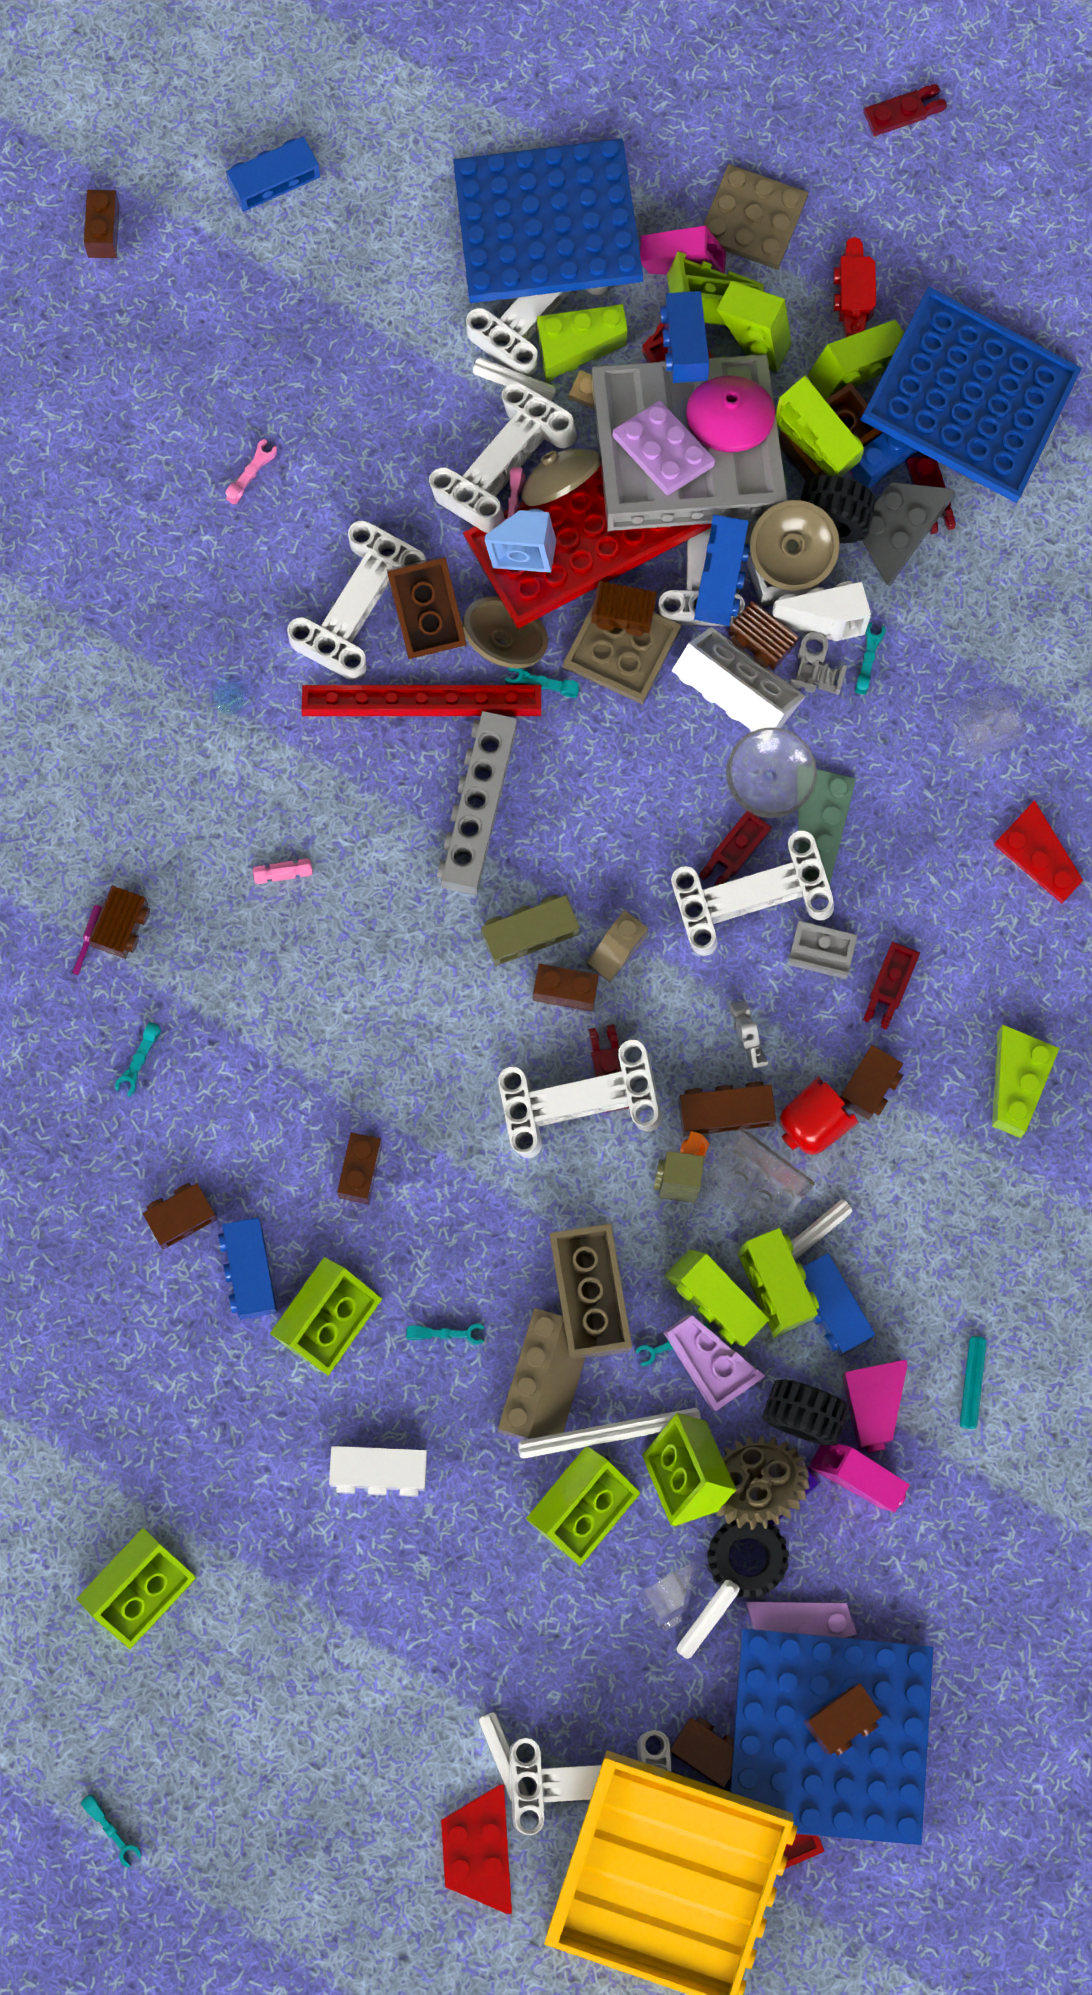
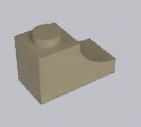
[586,910,649,983]

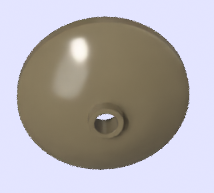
[521,448,601,506]
[749,500,840,591]
[462,597,548,668]

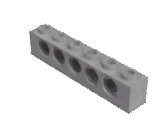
[437,711,517,896]

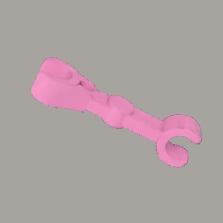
[226,439,277,505]
[500,467,526,524]

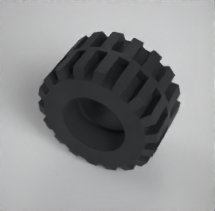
[800,475,876,544]
[762,1379,849,1445]
[707,1519,789,1599]

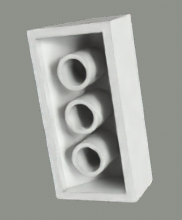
[672,627,806,741]

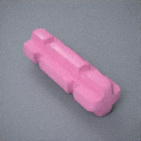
[253,858,313,884]

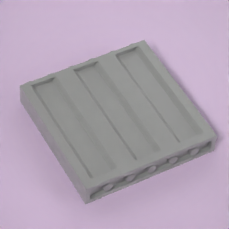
[592,354,787,531]

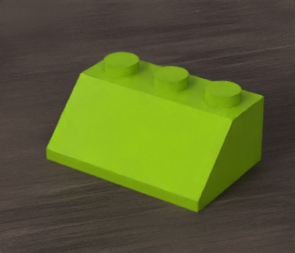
[737,1228,819,1338]
[270,1257,382,1376]
[642,1413,736,1526]
[526,1446,640,1566]
[76,1528,197,1649]

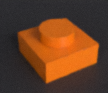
[680,1131,710,1157]

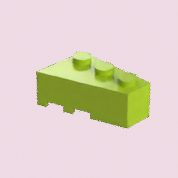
[667,251,765,326]
[716,281,792,372]
[536,304,628,383]
[807,319,904,400]
[776,375,864,477]
[992,1024,1060,1138]
[664,1249,770,1347]

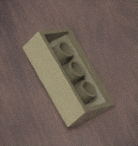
[549,1224,632,1358]
[498,1308,586,1440]

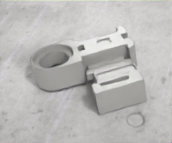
[790,632,847,695]
[730,1000,768,1068]

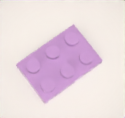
[613,400,715,496]

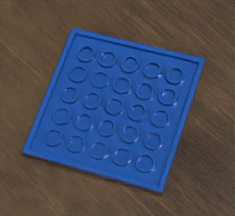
[453,138,643,303]
[860,286,1082,503]
[729,1628,934,1845]

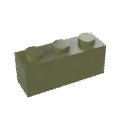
[481,895,580,967]
[654,1151,704,1203]

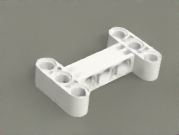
[466,286,609,376]
[429,383,577,533]
[287,521,426,680]
[658,528,745,626]
[671,831,834,956]
[498,1040,662,1158]
[509,1730,671,1835]

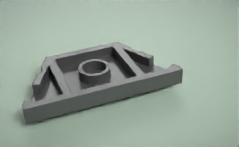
[862,482,955,586]

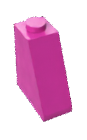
[639,225,726,275]
[842,1360,908,1453]
[808,1444,910,1512]

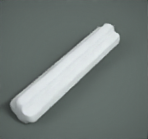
[473,358,556,402]
[791,1199,852,1260]
[677,1580,740,1659]
[479,1712,529,1802]

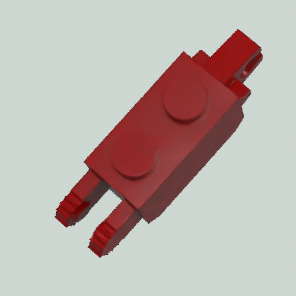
[833,236,876,337]

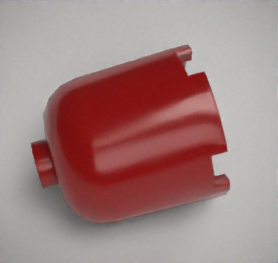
[780,1076,859,1155]

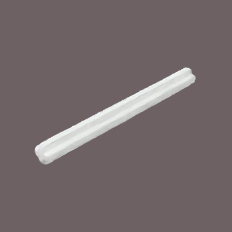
[518,1408,701,1459]

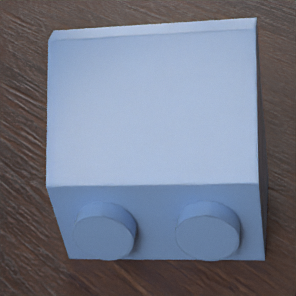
[485,509,556,573]

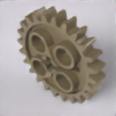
[717,1436,809,1530]

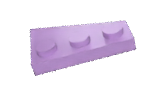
[663,1314,765,1412]
[745,1602,857,1638]

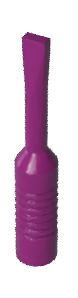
[72,905,102,976]

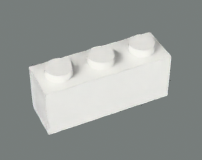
[329,1446,427,1497]

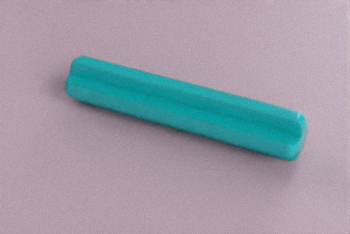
[959,1336,987,1429]

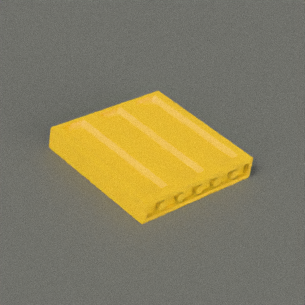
[544,1750,798,1995]

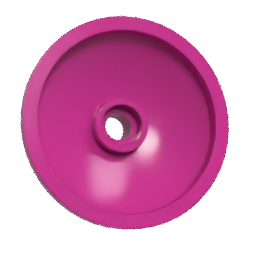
[686,375,775,452]

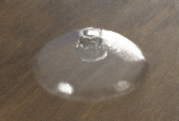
[726,727,817,818]

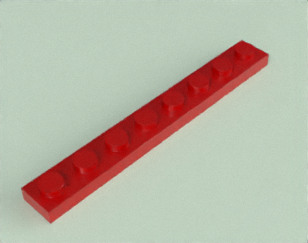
[301,685,541,716]

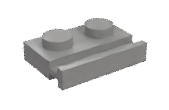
[788,921,858,980]

